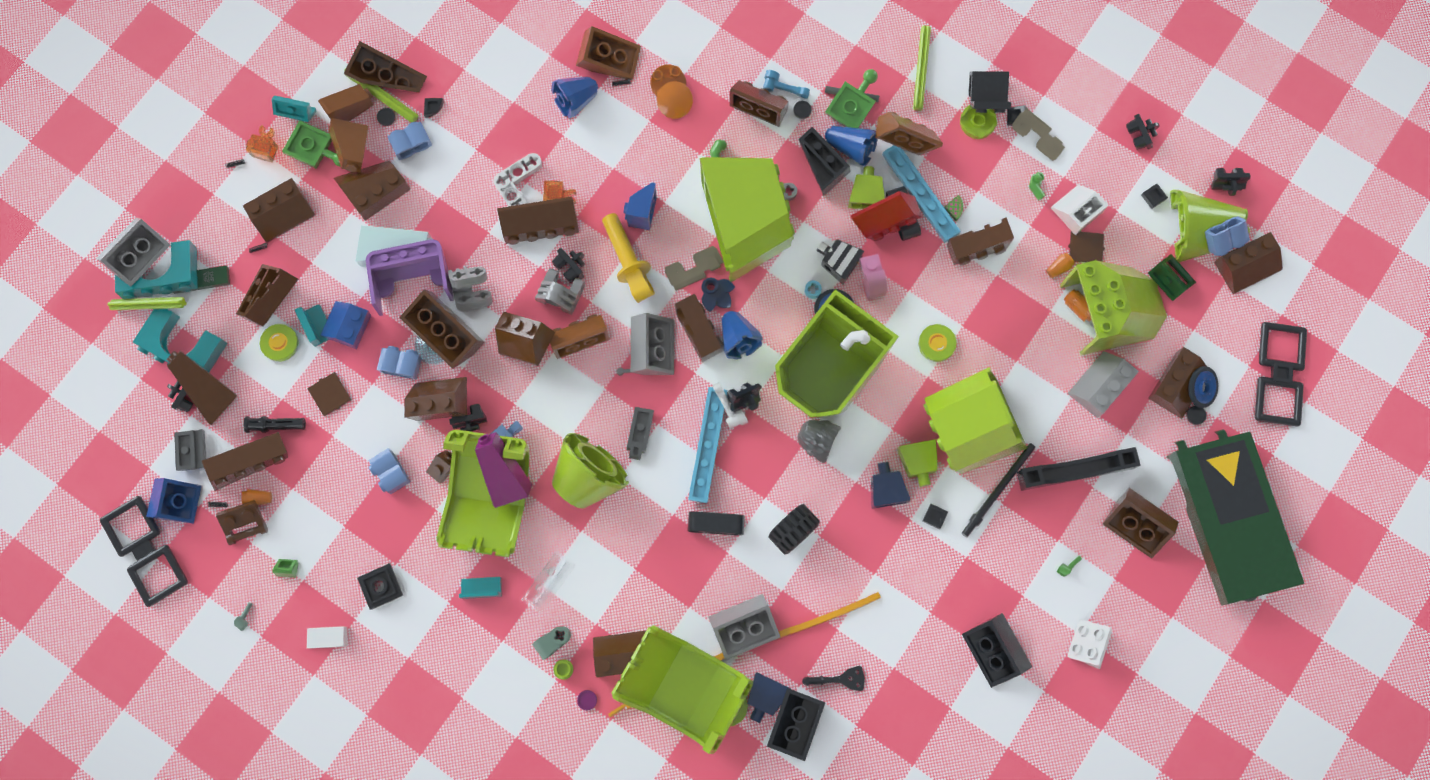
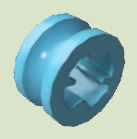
[804,280,822,299]

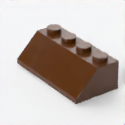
[497,196,579,245]
[399,289,485,369]

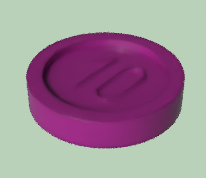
[577,690,597,711]

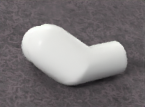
[840,330,870,351]

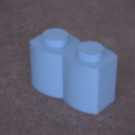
[387,122,432,160]
[1205,216,1250,256]
[377,346,422,380]
[368,448,411,494]

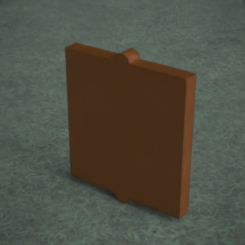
[1068,231,1105,262]
[307,372,352,417]

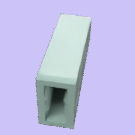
[355,225,433,267]

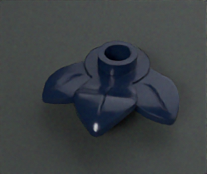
[701,277,735,312]

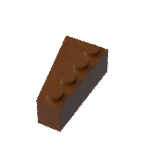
[202,432,289,491]

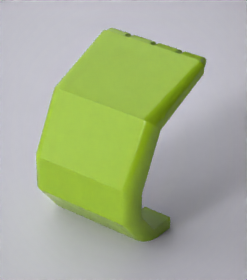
[436,430,530,558]
[611,625,753,754]

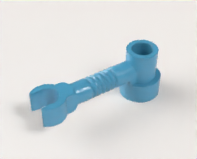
[763,70,810,99]

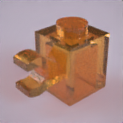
[246,125,279,163]
[543,180,577,204]

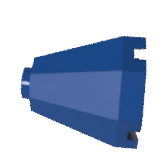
[551,77,598,119]
[721,311,763,360]

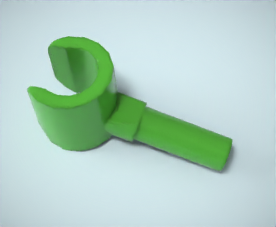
[1056,556,1082,577]

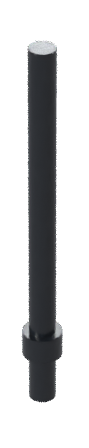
[961,443,1036,538]

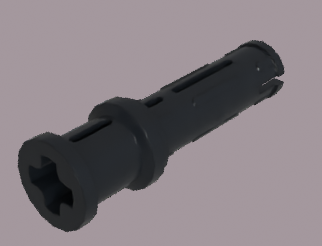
[243,416,306,433]

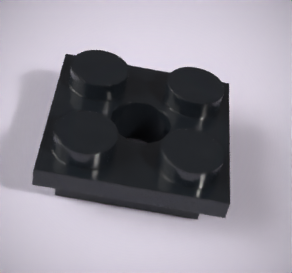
[357,563,404,610]

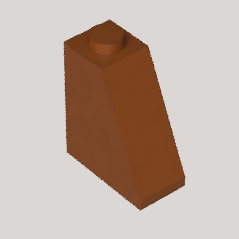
[317,84,374,121]
[329,118,369,172]

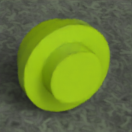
[553,659,574,680]

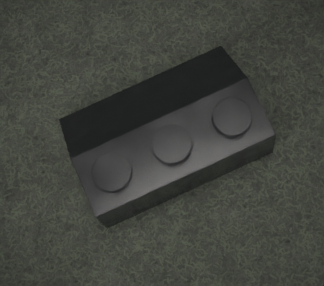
[962,613,1032,688]
[766,688,826,761]

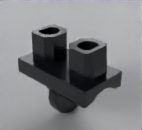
[1126,114,1160,150]
[1211,168,1251,196]
[552,248,585,283]
[167,381,193,412]
[727,382,762,412]
[449,404,488,432]

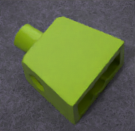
[848,166,885,209]
[897,439,937,487]

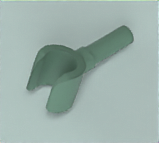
[234,602,253,631]

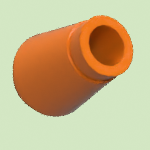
[1046,253,1075,279]
[242,489,272,506]

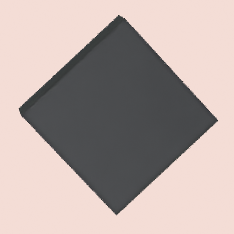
[1141,183,1168,209]
[922,503,949,530]

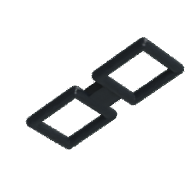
[1255,322,1307,427]
[99,496,188,607]

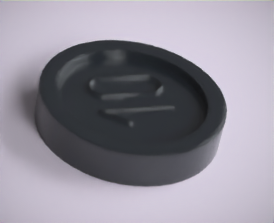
[793,100,812,119]
[377,108,396,126]
[1186,406,1207,425]

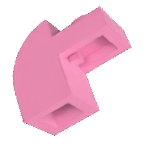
[859,254,887,300]

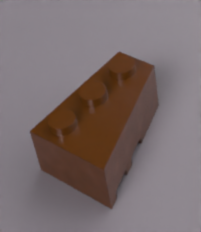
[947,217,1014,266]
[236,264,299,327]
[674,294,723,362]

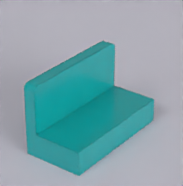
[271,95,317,122]
[294,304,330,347]
[459,577,502,599]

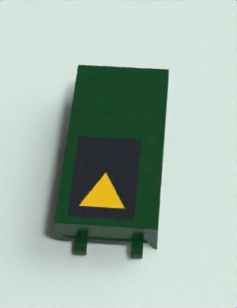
[1166,429,1305,606]

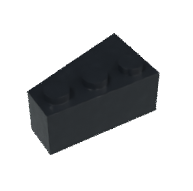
[799,127,851,196]

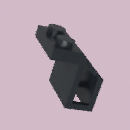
[968,71,1011,113]

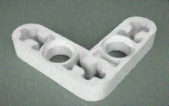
[493,153,542,206]

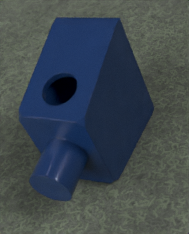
[871,462,911,509]
[747,672,791,723]

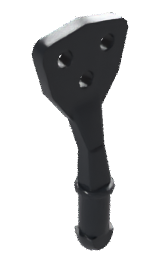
[802,666,865,691]

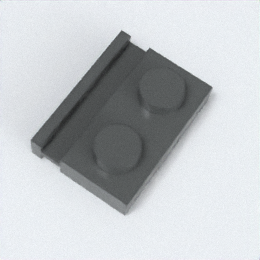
[174,429,206,471]

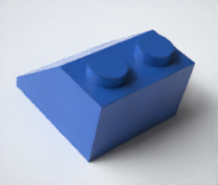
[623,182,657,231]
[320,301,371,350]
[146,478,202,524]

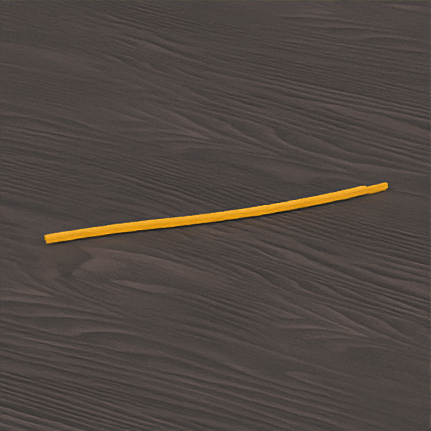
[608,592,881,718]

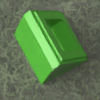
[272,559,298,578]

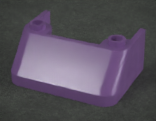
[366,239,454,316]

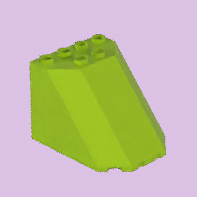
[1060,260,1167,356]

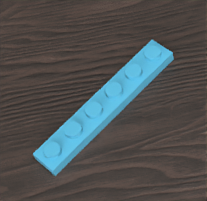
[882,145,961,244]
[688,387,728,504]

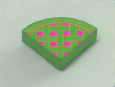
[944,195,963,221]

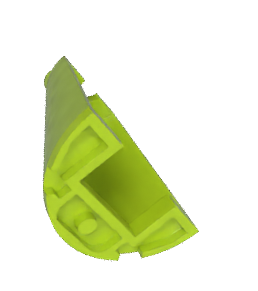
[1170,189,1250,262]

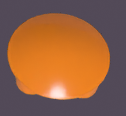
[650,64,686,97]
[657,81,693,119]

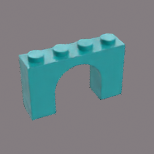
[115,240,198,299]
[132,309,228,372]

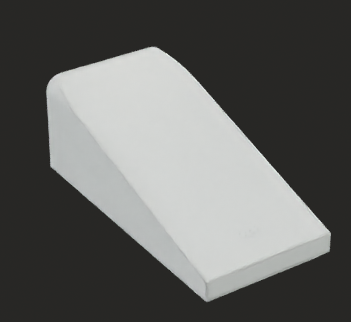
[307,626,347,648]

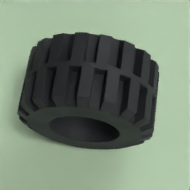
[768,504,820,555]

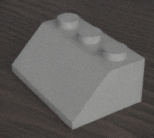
[95,217,170,287]
[630,313,674,375]
[1067,351,1139,418]
[708,594,780,660]

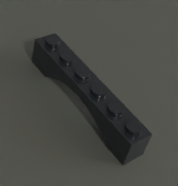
[1017,447,1141,491]

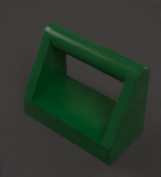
[1148,254,1196,301]

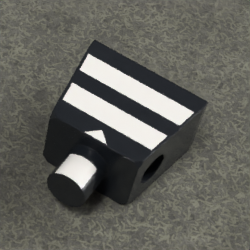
[816,239,864,285]

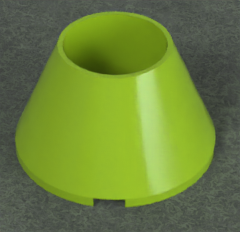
[552,433,629,509]

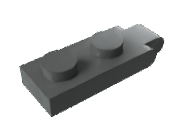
[626,407,654,460]

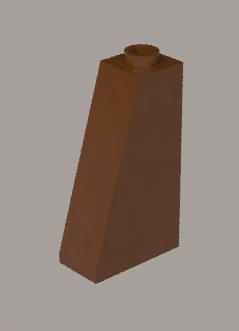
[166,350,237,425]

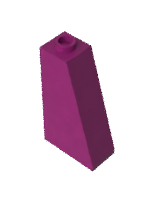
[475,432,533,508]

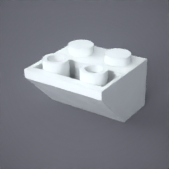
[1051,184,1109,235]

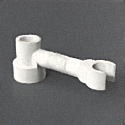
[712,381,748,429]

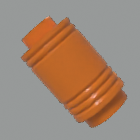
[1063,289,1092,322]

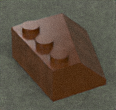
[334,160,411,221]

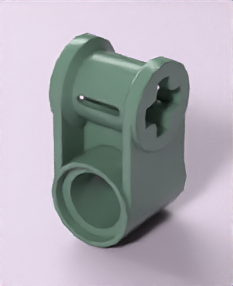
[532,626,571,661]

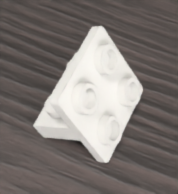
[1067,620,1112,669]

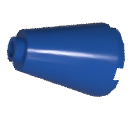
[825,126,878,167]

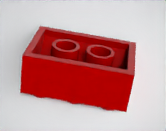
[850,191,922,241]

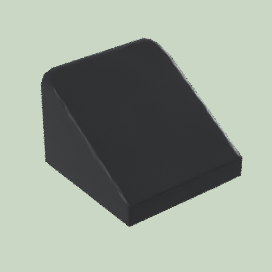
[1007,105,1028,126]

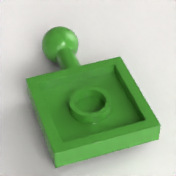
[825,69,878,128]
[282,120,341,169]

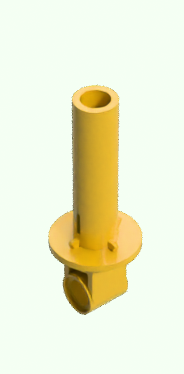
[602,213,655,303]

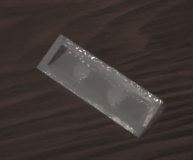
[521,551,575,613]

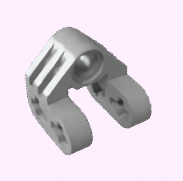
[448,267,493,311]
[535,268,585,315]

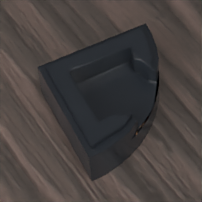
[424,98,444,118]

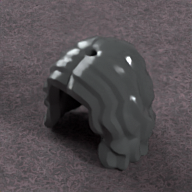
[797,420,841,463]

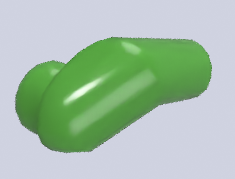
[1029,172,1046,201]

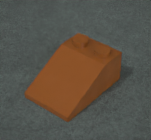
[576,26,641,80]

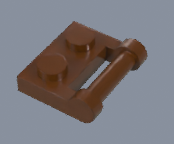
[216,500,268,546]

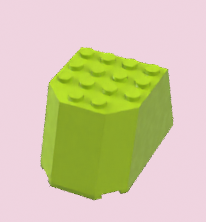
[699,157,795,282]
[775,289,899,418]
[923,367,1027,474]

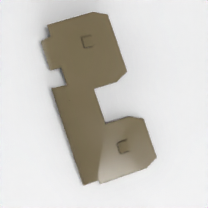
[1012,108,1065,161]
[665,246,724,291]

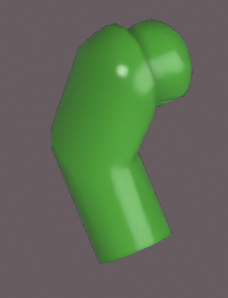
[710,139,727,157]

